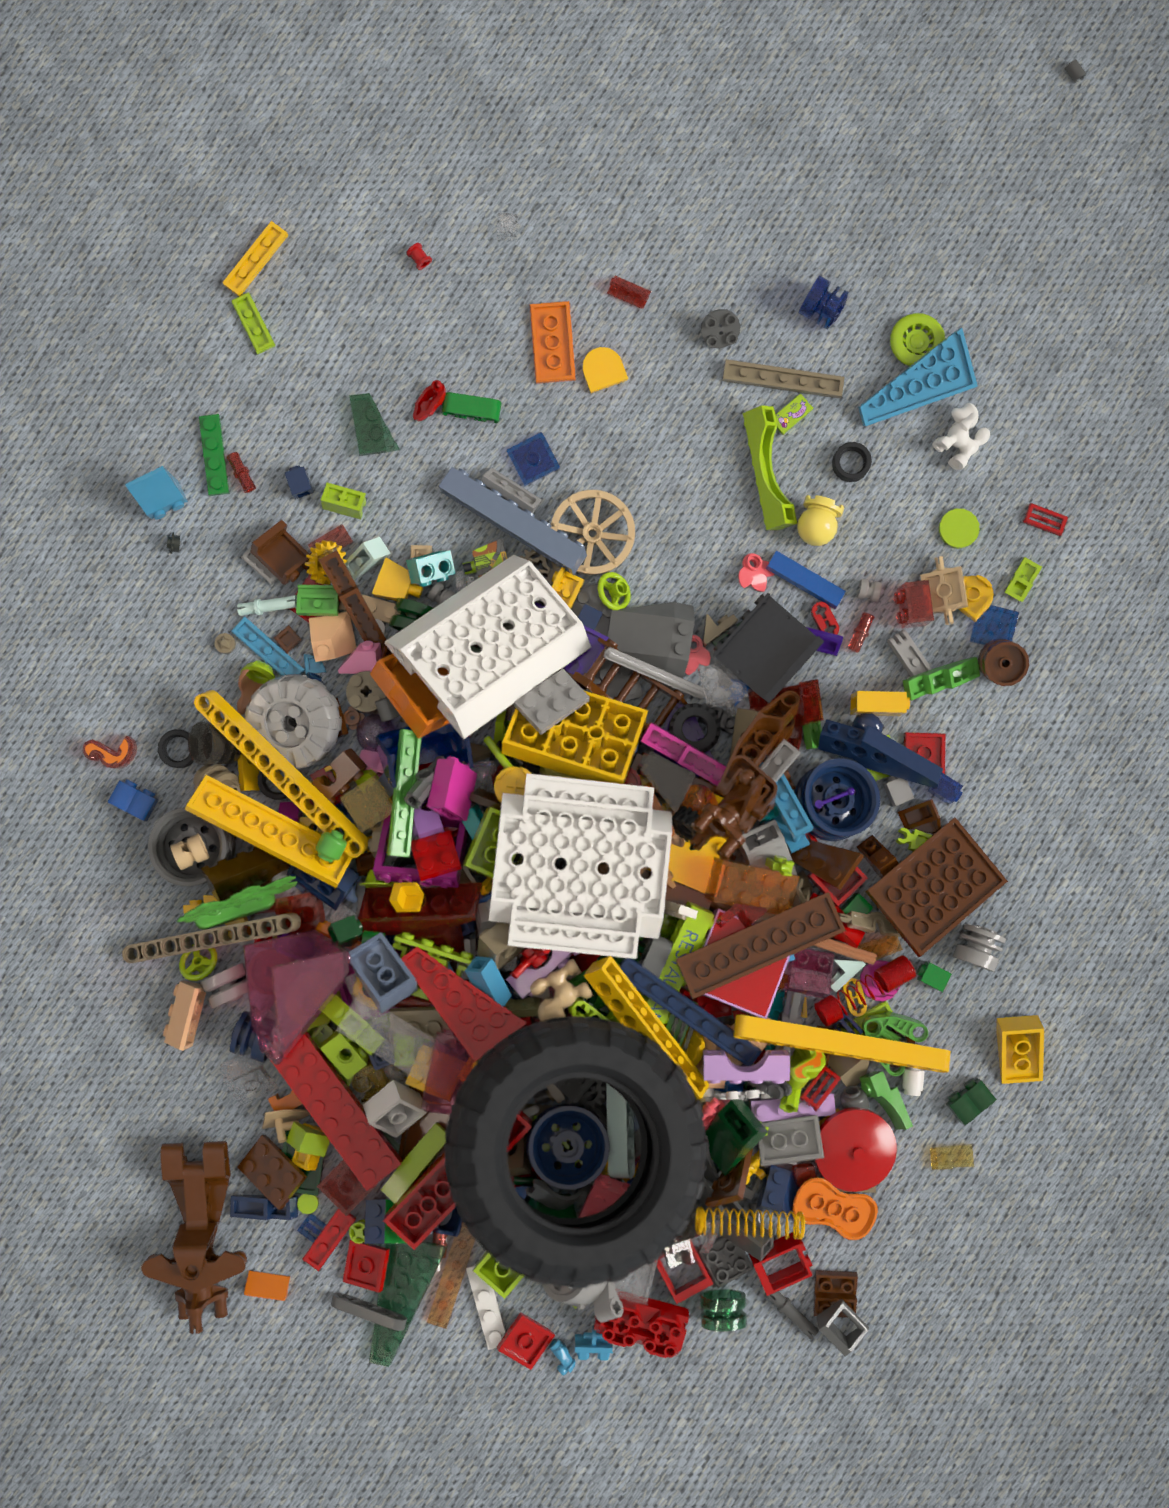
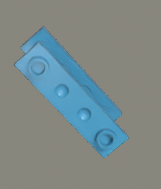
[758,761,813,853]

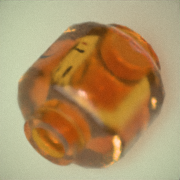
[681,784,712,812]

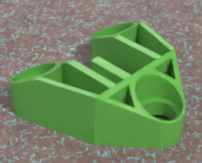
[862,1011,928,1076]

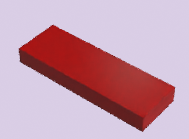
[302,1206,356,1271]

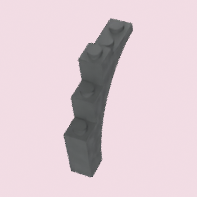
[701,1135,774,1261]

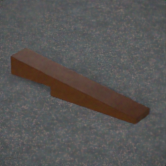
[317,547,387,652]

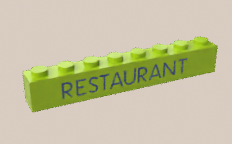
[644,901,715,1025]

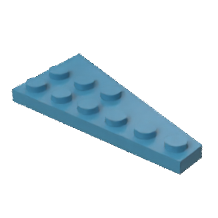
[858,328,978,426]

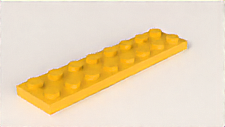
[185,775,353,888]

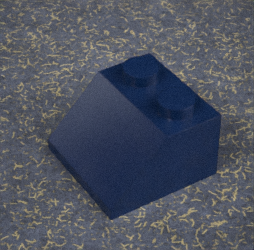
[756,1165,805,1221]

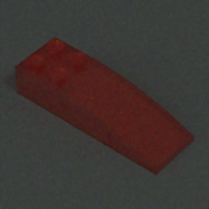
[357,883,483,935]

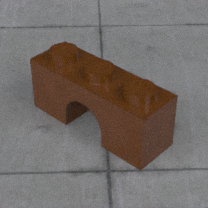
[310,748,368,805]

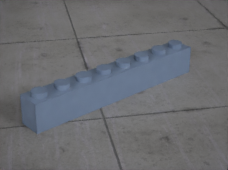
[438,467,587,575]

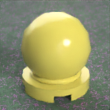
[797,495,844,546]

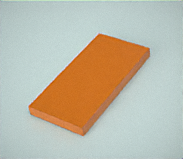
[530,301,576,384]

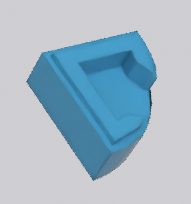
[304,654,327,674]

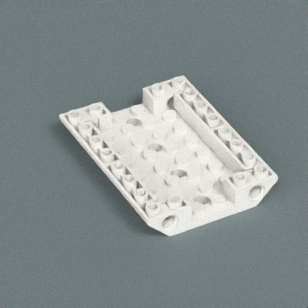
[385,555,591,739]

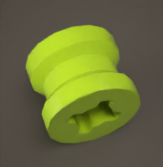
[349,1219,365,1244]

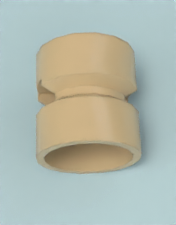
[170,834,209,870]

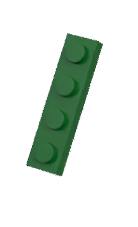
[199,414,230,496]

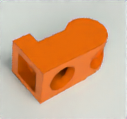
[268,1090,302,1111]

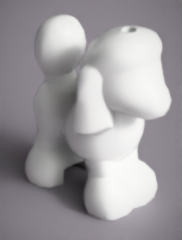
[932,403,990,470]

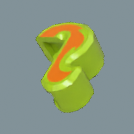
[786,1048,826,1090]

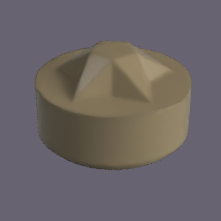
[214,633,236,654]

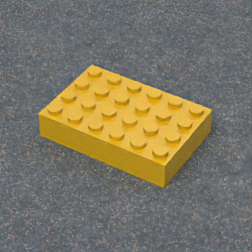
[502,691,648,784]

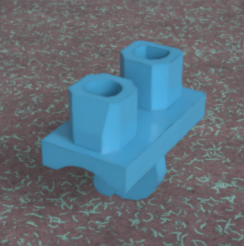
[575,1326,613,1361]

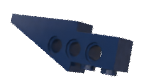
[818,719,943,789]

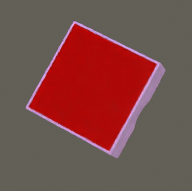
[684,909,790,1019]

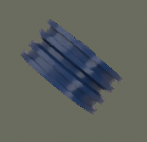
[794,758,880,841]
[526,1104,609,1190]

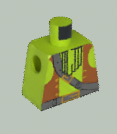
[462,539,507,578]

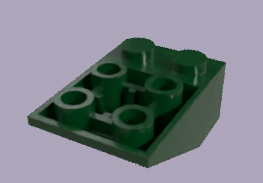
[705,1100,768,1175]

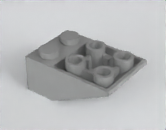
[739,820,798,895]

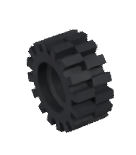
[672,806,700,844]

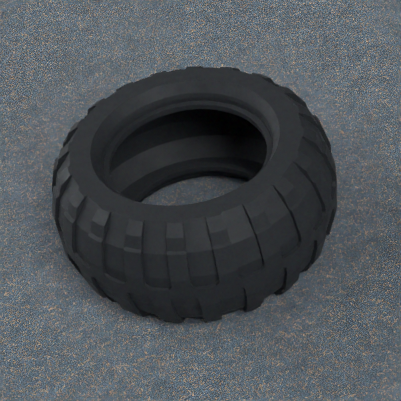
[444,1016,709,1289]

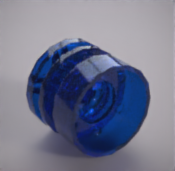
[798,275,849,330]

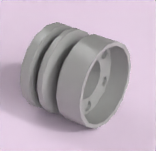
[953,924,1006,972]

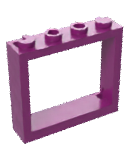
[373,805,468,889]

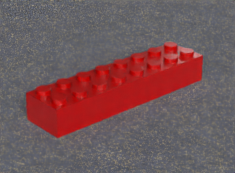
[266,1026,403,1191]
[383,1110,533,1250]

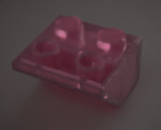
[785,949,834,998]

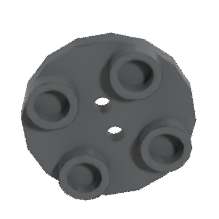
[700,309,741,348]

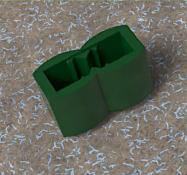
[946,1078,997,1125]

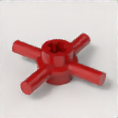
[511,947,550,979]

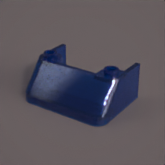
[375,723,474,788]

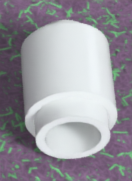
[902,1067,925,1096]

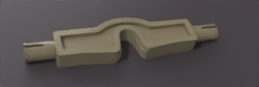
[838,911,901,937]

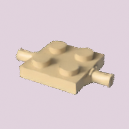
[920,556,968,625]

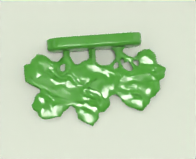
[176,876,297,930]

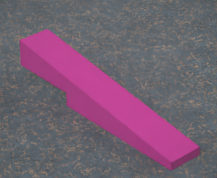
[640,722,727,785]

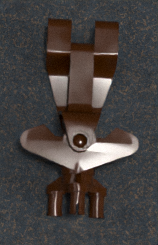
[689,691,800,860]
[141,1141,247,1334]

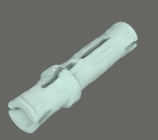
[237,595,297,616]

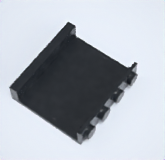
[713,593,824,704]

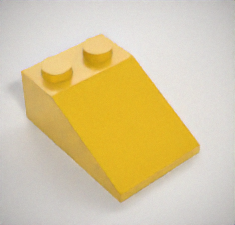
[996,1015,1044,1084]

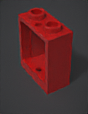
[748,1232,813,1296]
[655,1235,713,1304]

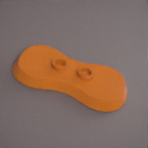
[793,1178,878,1240]

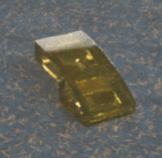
[930,1144,974,1170]

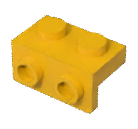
[544,567,584,609]

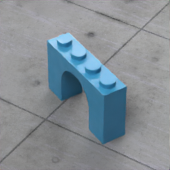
[440,956,512,1007]

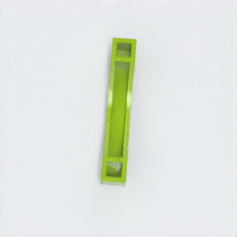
[743,405,798,530]

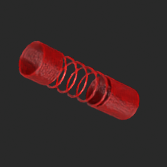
[814,955,916,1027]

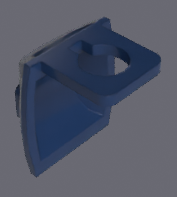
[432,1207,463,1237]

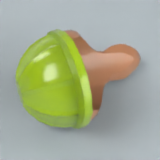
[237,660,275,715]

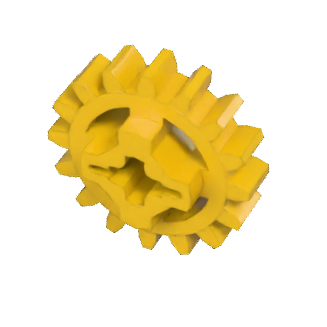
[305,540,347,585]

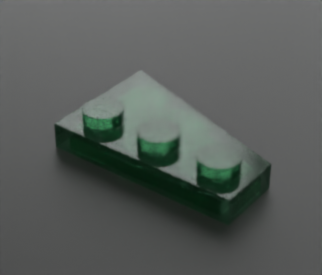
[349,393,400,456]

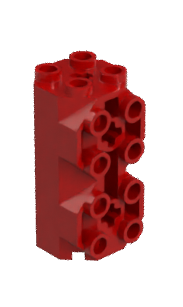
[593,1289,689,1358]

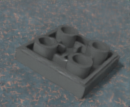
[698,1236,754,1288]

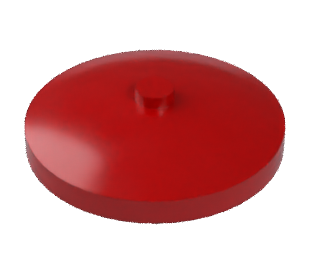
[815,1108,897,1192]

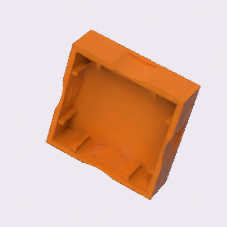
[370,654,450,739]

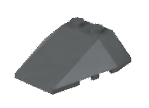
[607,602,695,678]

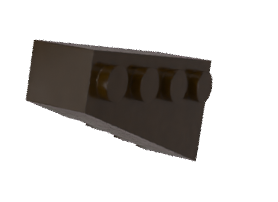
[201,846,291,901]

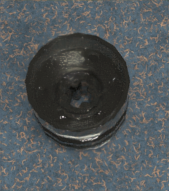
[188,721,241,765]

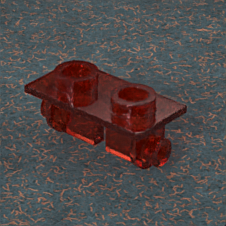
[607,275,651,309]

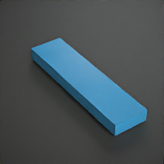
[231,616,305,676]

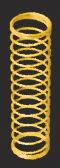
[695,1207,805,1240]

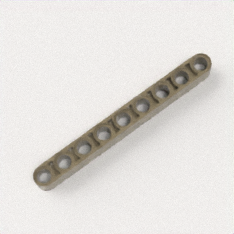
[122,913,301,963]

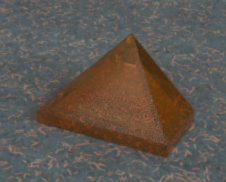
[858,935,903,964]

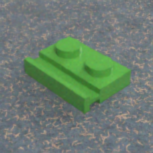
[296,585,339,616]

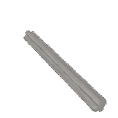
[604,647,706,699]

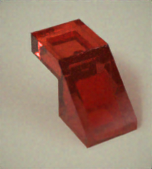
[715,903,768,928]

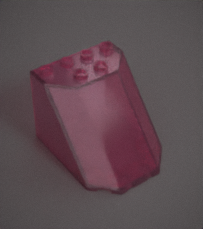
[243,930,351,1065]

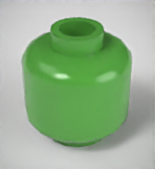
[316,829,347,862]

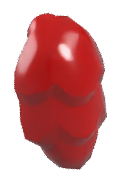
[413,380,446,421]

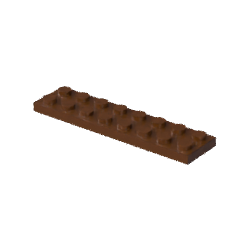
[675,892,846,999]

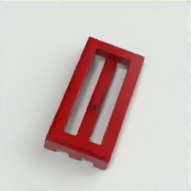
[1023,503,1068,536]
[800,1066,841,1112]

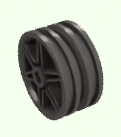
[148,807,236,886]

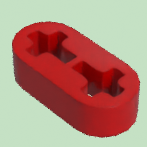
[811,602,839,635]

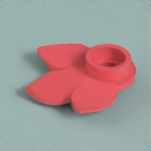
[738,553,775,592]
[685,635,711,675]

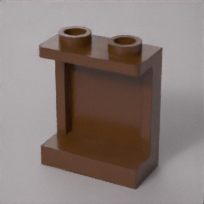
[250,520,312,586]

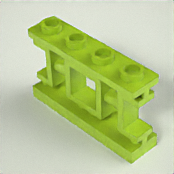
[392,932,474,1000]

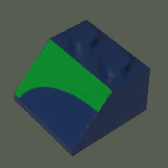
[364,1200,407,1244]

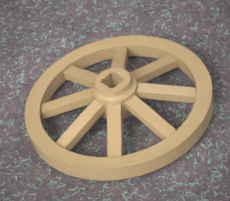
[551,490,635,575]

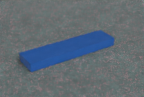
[766,551,846,609]

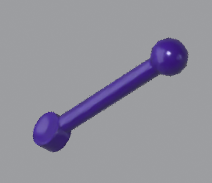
[814,787,855,809]

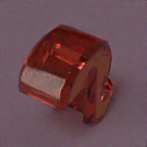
[82,736,137,769]

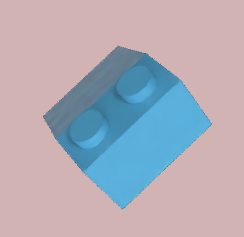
[125,466,188,520]

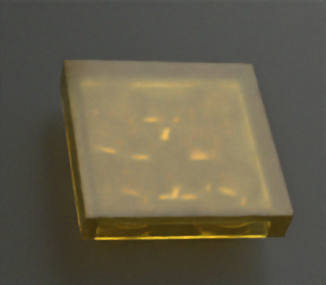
[340,775,392,833]

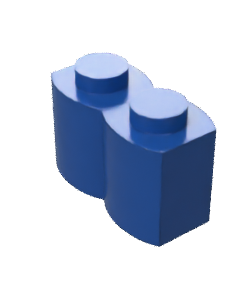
[108,779,158,821]

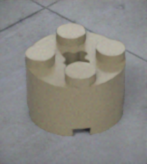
[346,671,387,715]

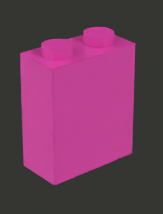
[427,757,477,821]

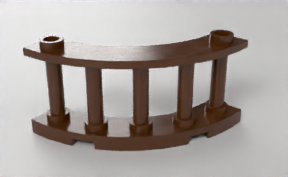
[571,637,688,733]

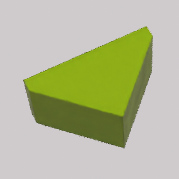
[286,1121,330,1157]

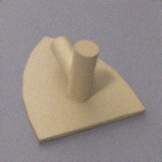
[262,1109,310,1143]

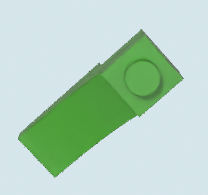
[859,1071,913,1130]

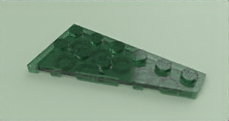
[369,1241,448,1367]

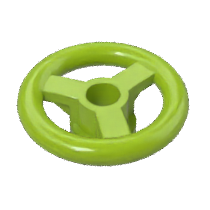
[597,572,631,610]
[179,944,218,981]

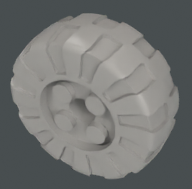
[244,674,342,769]

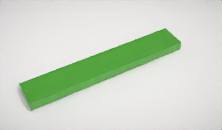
[387,729,421,857]

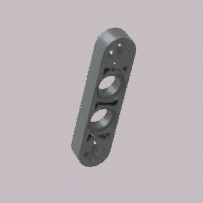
[331,1293,407,1331]

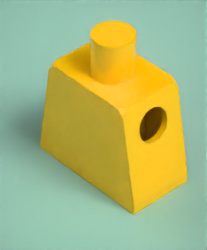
[372,558,424,601]

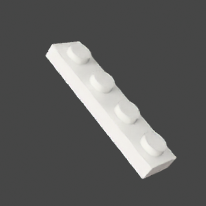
[466,1264,506,1350]

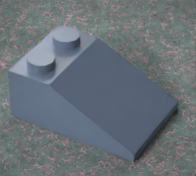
[345,932,418,1013]

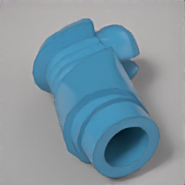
[549,1338,575,1376]

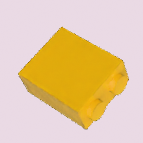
[850,691,910,716]

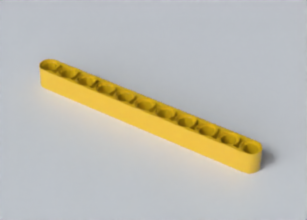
[194,690,369,858]
[733,1015,951,1073]

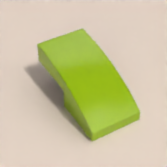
[1004,557,1042,602]

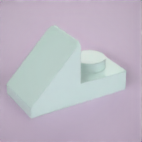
[828,959,866,992]

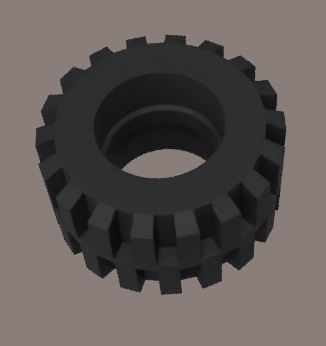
[669,703,721,753]

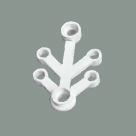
[700,1089,774,1103]

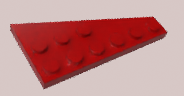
[401,947,527,1063]

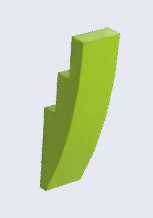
[381,1122,446,1203]

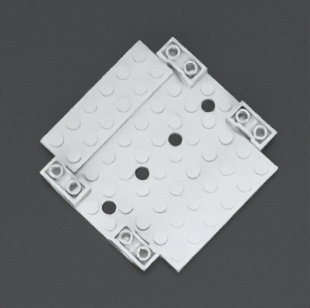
[488,774,672,959]

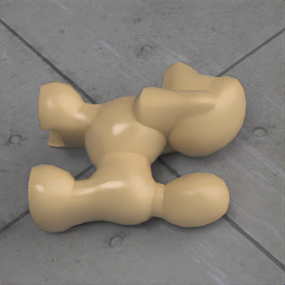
[530,959,593,1021]

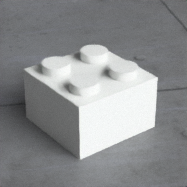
[363,1080,427,1138]

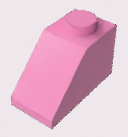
[338,641,382,674]

